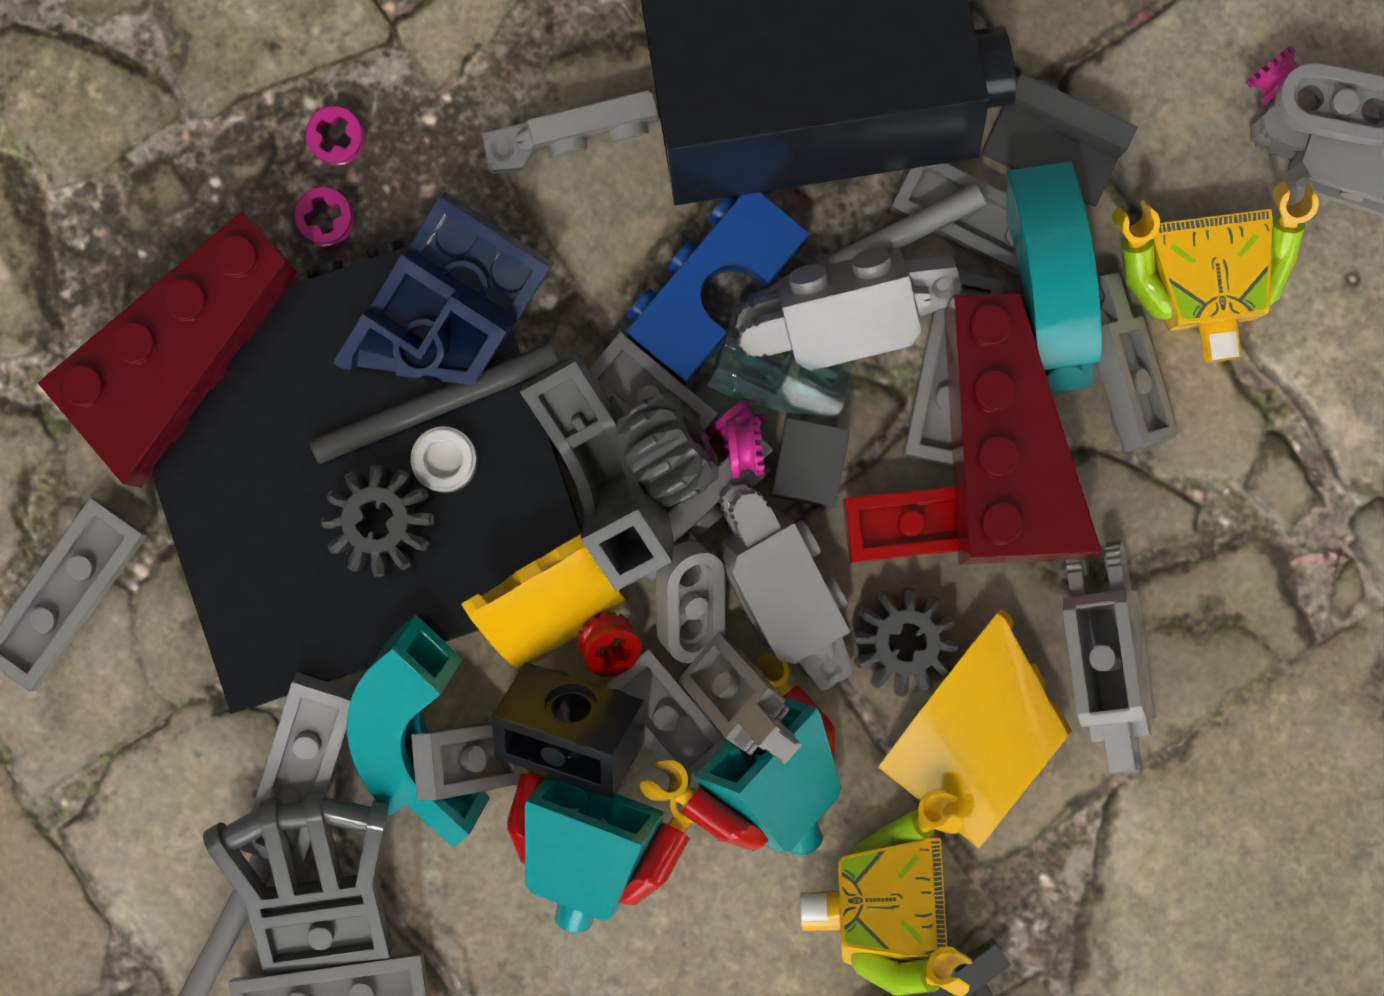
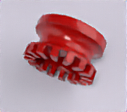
[577,612,642,677]

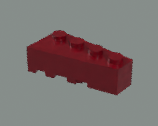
[38,211,298,488]
[944,293,1102,565]

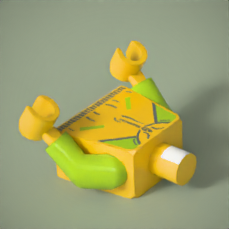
[1112,182,1319,363]
[800,789,972,996]

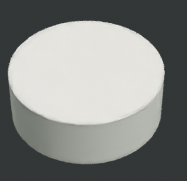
[411,426,478,493]

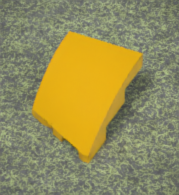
[461,534,629,671]
[878,609,1072,849]

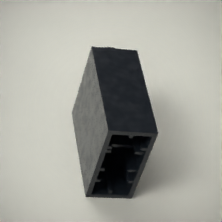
[641,0,1016,206]

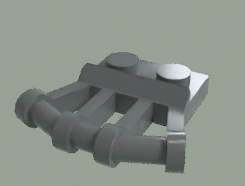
[203,792,393,976]

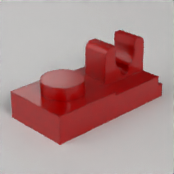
[842,487,958,564]

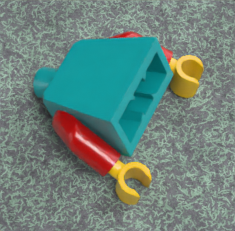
[640,653,841,856]
[507,770,694,933]

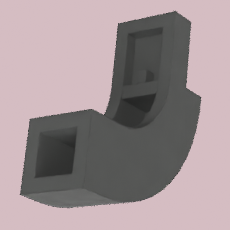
[520,353,674,592]

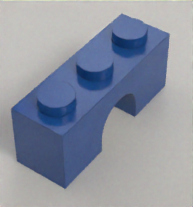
[626,192,810,386]

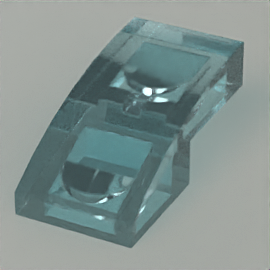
[707,337,850,415]

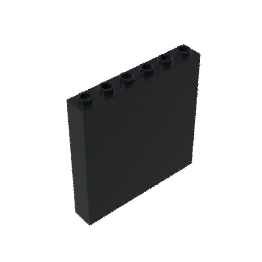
[152,240,582,714]

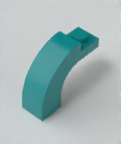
[1006,161,1102,393]
[347,614,490,847]

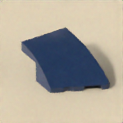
[333,192,554,385]

